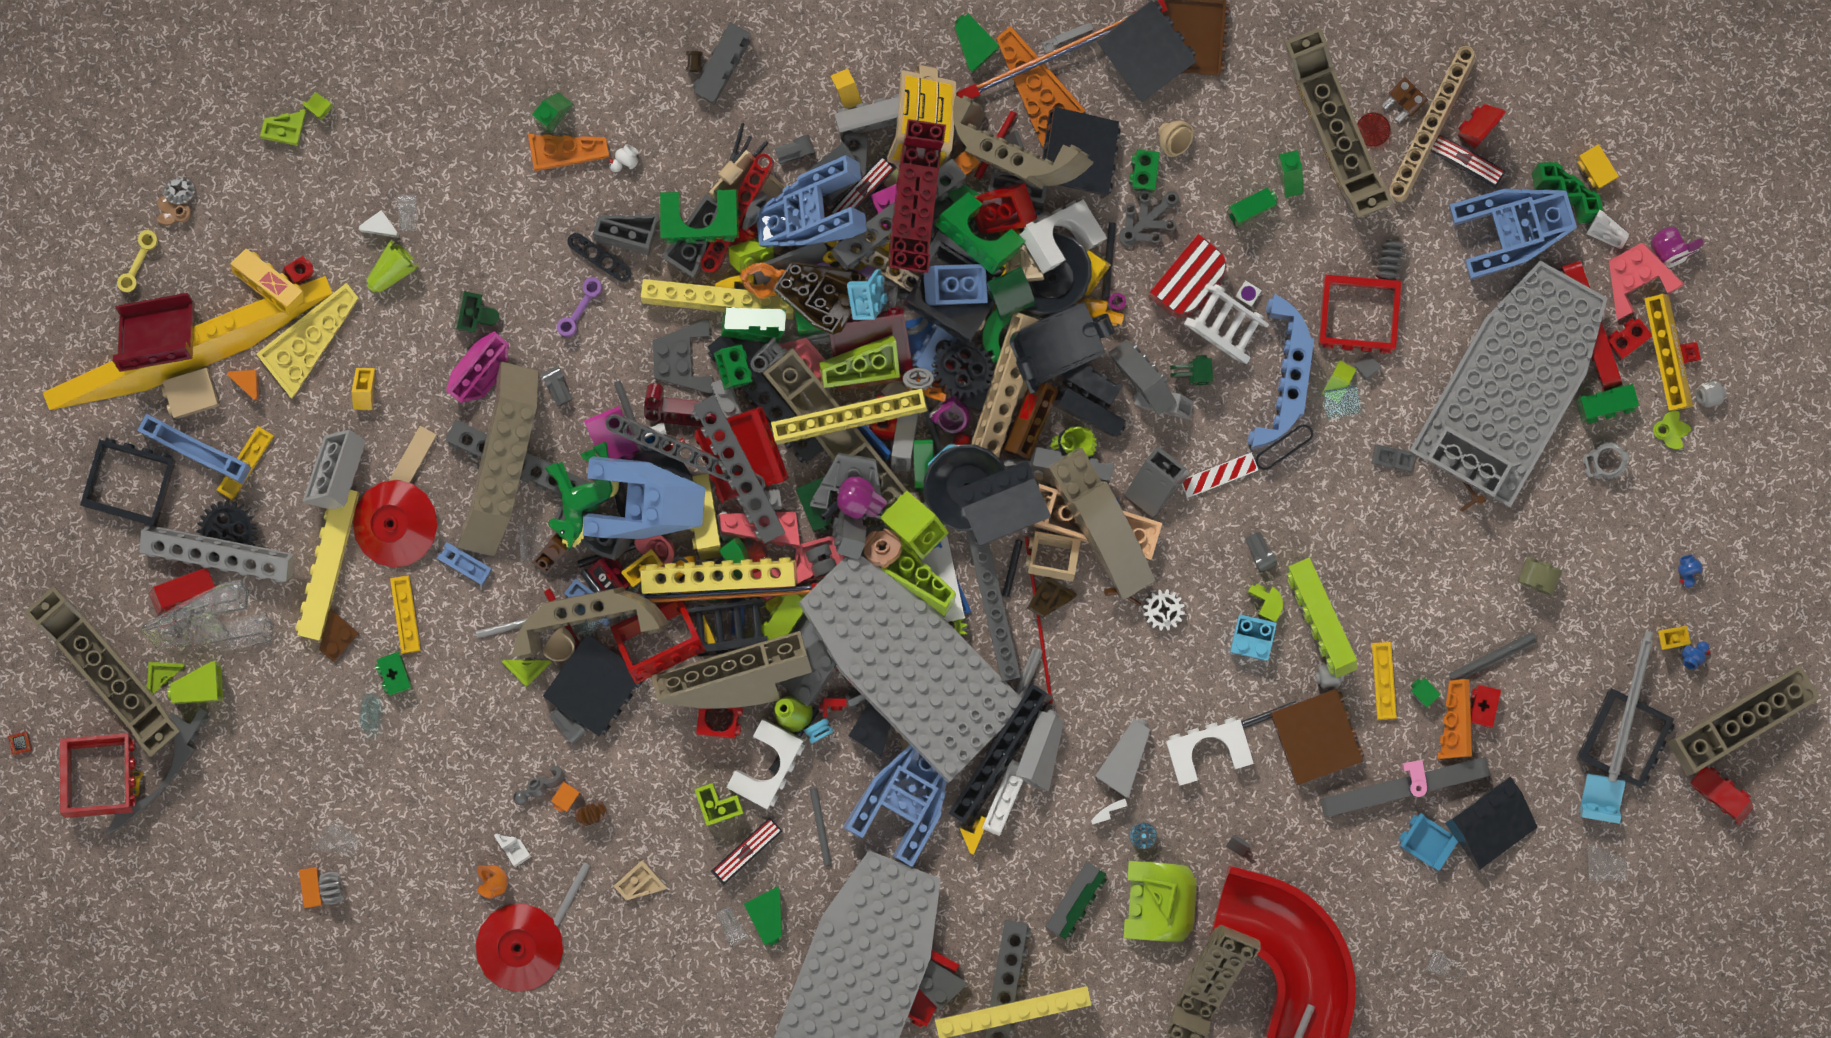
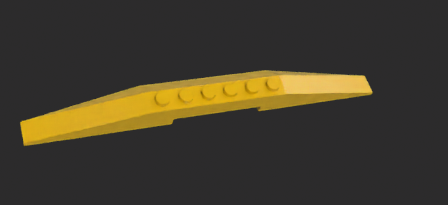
[43,276,333,410]

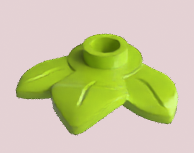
[1653,411,1691,449]

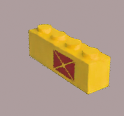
[230,249,304,316]

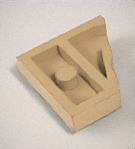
[614,860,667,901]

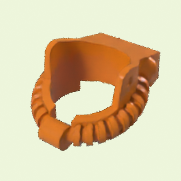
[740,263,786,299]

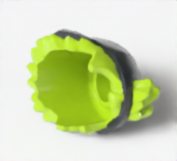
[1050,426,1097,460]

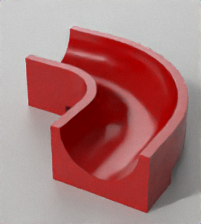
[1209,866,1356,1038]

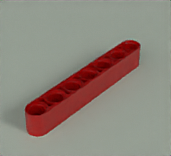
[701,153,775,274]
[1561,261,1622,391]

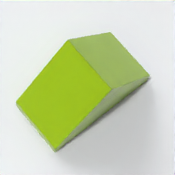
[1322,360,1356,403]

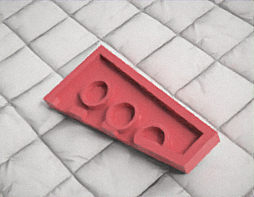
[719,512,800,549]

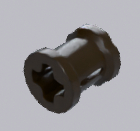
[686,51,703,72]

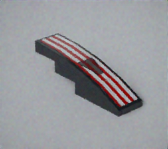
[1431,134,1506,188]
[831,155,897,214]
[710,817,783,886]

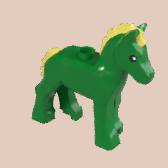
[545,442,619,550]

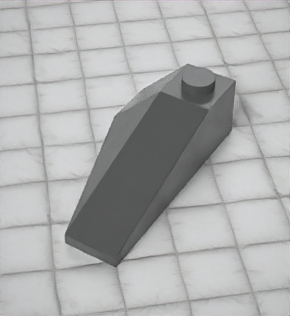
[555,504,632,560]

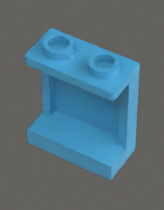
[1398,813,1458,871]

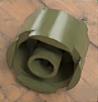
[1517,556,1563,595]

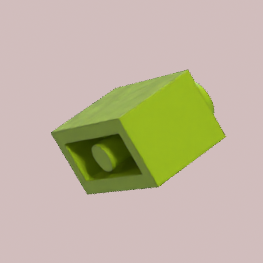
[729,237,774,273]

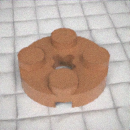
[863,529,903,568]

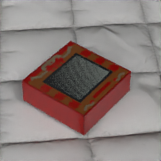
[8,732,32,755]

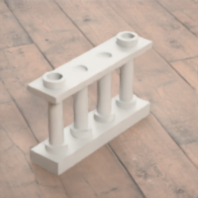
[1184,284,1269,364]

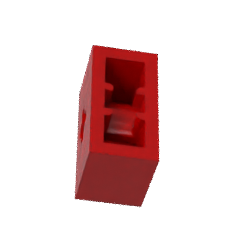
[1470,685,1501,728]

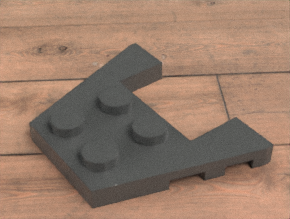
[653,319,713,394]
[810,453,884,518]

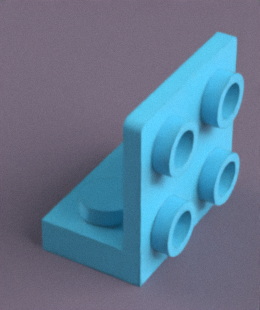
[847,269,887,320]
[1580,774,1625,824]

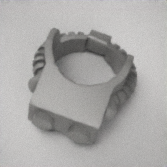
[1582,442,1630,479]

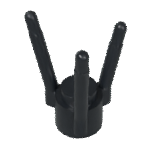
[730,123,768,163]

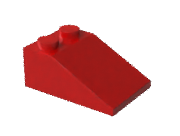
[1458,104,1506,150]
[974,183,1037,234]

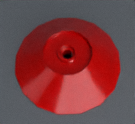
[352,480,438,568]
[475,903,563,992]

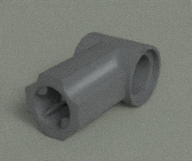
[774,135,815,164]
[541,365,572,407]
[1245,532,1278,573]
[549,708,587,745]

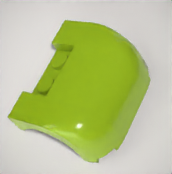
[1124,861,1197,942]

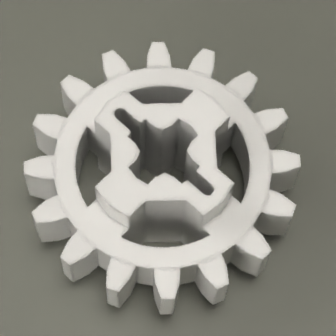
[1143,589,1185,631]

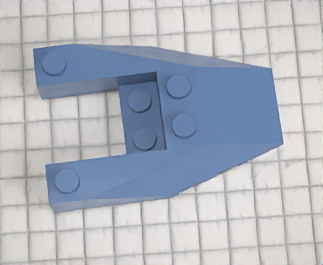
[757,155,867,247]
[1449,189,1577,280]
[583,456,706,539]
[843,745,947,867]

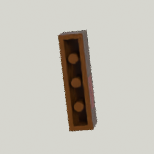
[1002,382,1059,460]

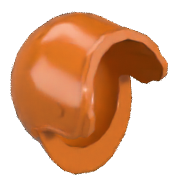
[477,865,508,899]

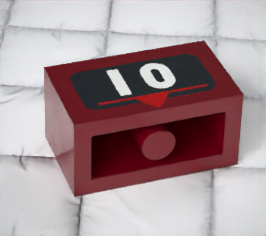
[588,557,631,591]

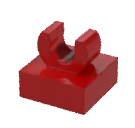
[1680,341,1701,364]

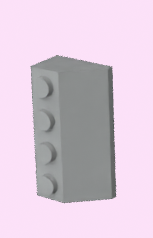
[834,94,899,138]
[303,430,366,510]

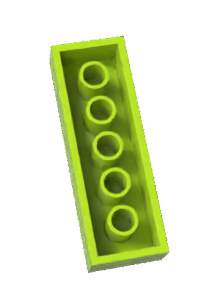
[1287,557,1357,679]

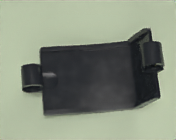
[1009,302,1115,394]

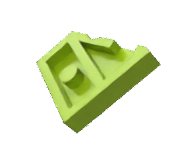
[260,109,306,146]

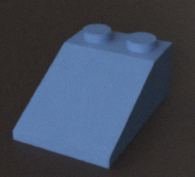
[924,264,987,306]

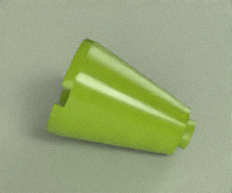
[366,240,419,293]
[775,694,813,732]

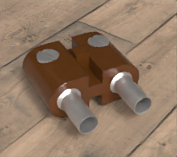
[1382,77,1428,123]

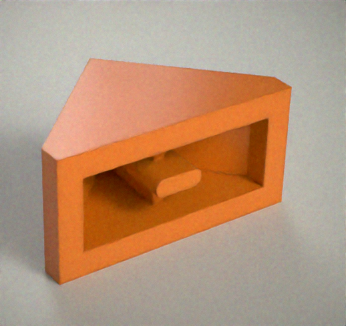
[227,370,259,401]

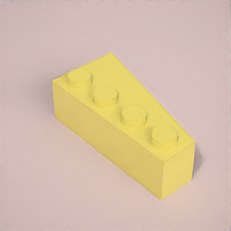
[690,473,722,560]

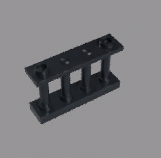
[687,597,770,658]

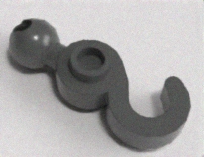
[513,766,565,805]

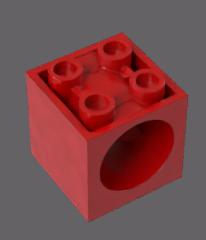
[696,707,743,739]

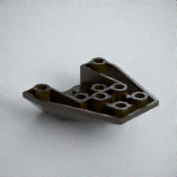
[773,262,869,335]

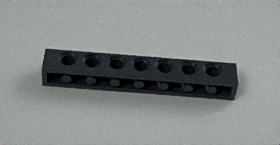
[707,336,825,464]
[948,683,1052,826]

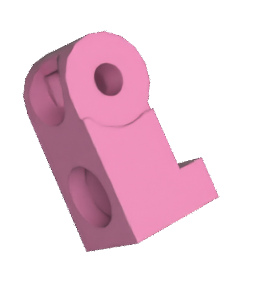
[1401,760,1427,797]

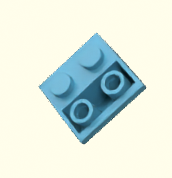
[1229,614,1277,662]

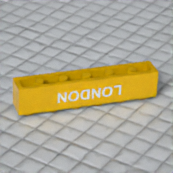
[1644,294,1693,411]

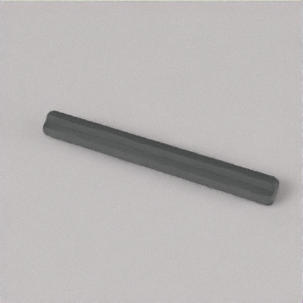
[1449,632,1537,681]

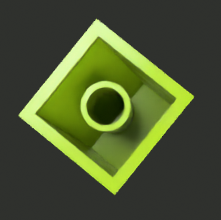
[880,491,949,560]
[167,661,223,705]

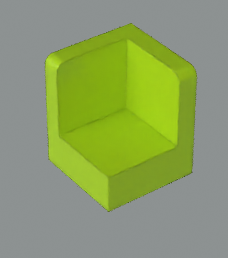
[302,92,333,121]

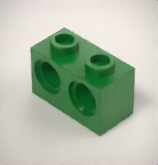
[1129,149,1160,192]
[714,345,752,390]

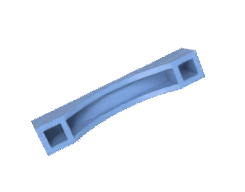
[137,414,251,484]

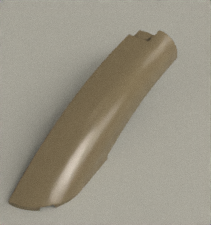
[763,347,908,508]

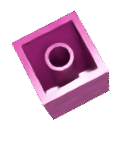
[584,406,640,460]

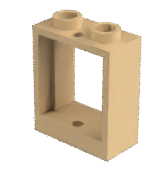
[1025,531,1081,582]

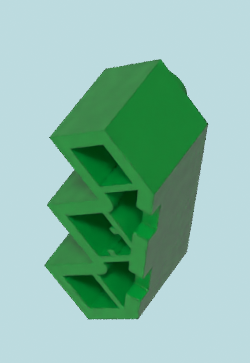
[1531,162,1603,223]

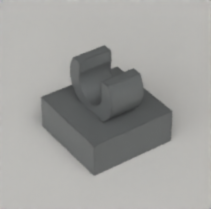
[844,688,867,711]

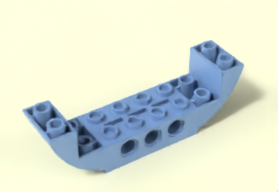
[1247,294,1314,450]

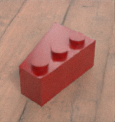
[149,568,216,615]
[1690,766,1754,825]

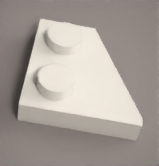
[1587,210,1629,249]

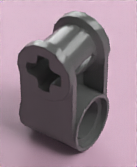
[751,337,787,372]

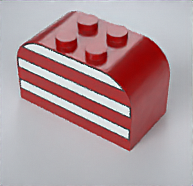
[1148,233,1226,318]

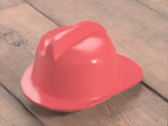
[635,535,675,567]

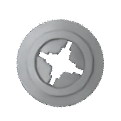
[164,176,195,204]
[903,368,934,391]

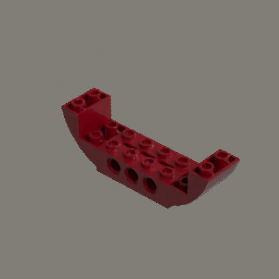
[889,119,946,273]

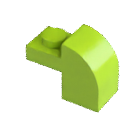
[1247,584,1283,623]

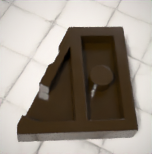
[1027,577,1077,618]

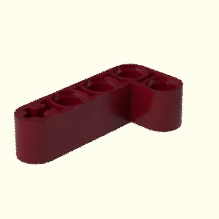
[644,383,717,427]

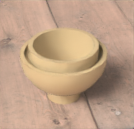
[1158,120,1193,157]

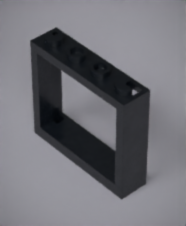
[80,437,176,527]
[1576,688,1675,788]

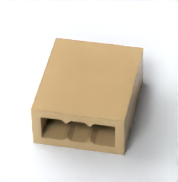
[161,368,220,419]

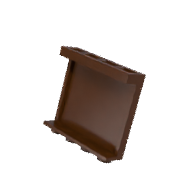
[1157,0,1230,76]
[1270,688,1364,785]

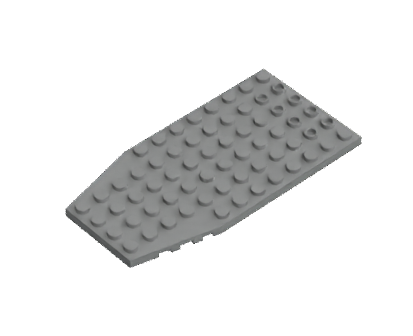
[1410,261,1608,508]
[799,555,1022,783]
[774,850,941,1038]

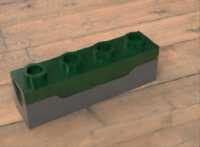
[1045,861,1107,939]

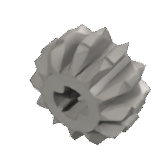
[319,872,344,905]

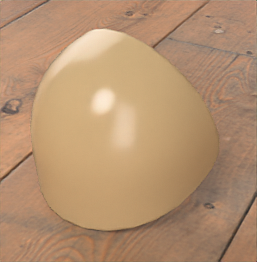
[543,626,575,661]

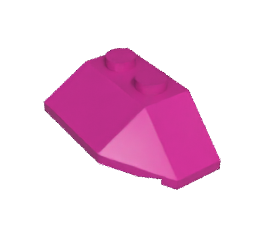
[446,332,509,403]

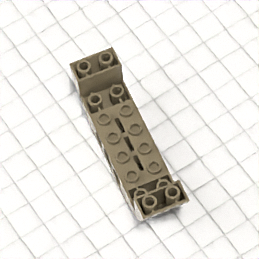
[953,96,1094,189]
[513,587,669,659]
[1165,925,1261,1038]

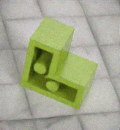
[694,783,744,826]

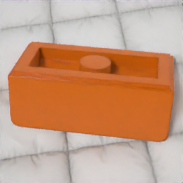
[299,867,323,908]

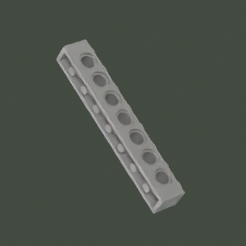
[139,525,294,583]

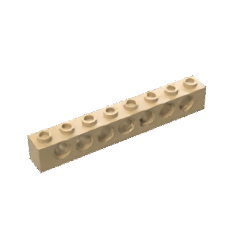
[972,313,1039,458]

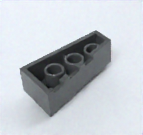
[693,22,752,105]
[662,195,717,282]

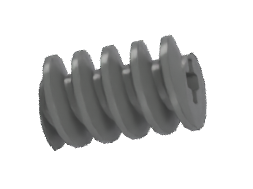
[1376,240,1407,280]

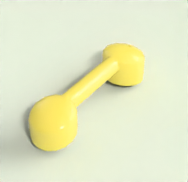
[117,230,158,293]

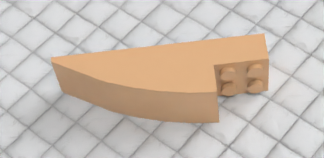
[1034,484,1162,560]

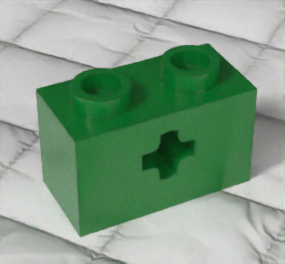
[375,652,413,696]

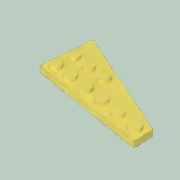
[257,283,359,399]

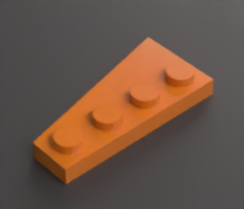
[528,134,610,172]
[1437,679,1472,760]

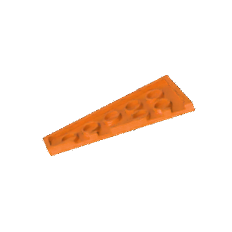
[996,26,1086,149]

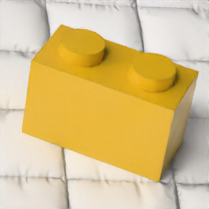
[1577,144,1619,190]

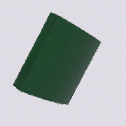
[987,267,1035,320]

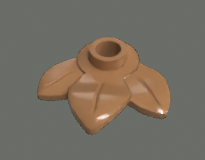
[157,191,191,225]

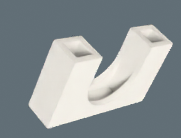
[1019,199,1107,274]
[1166,717,1254,786]
[726,718,805,809]

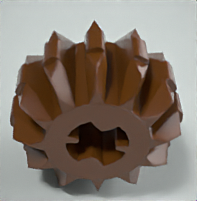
[574,801,608,827]

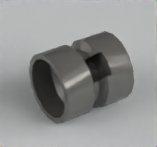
[805,544,836,578]

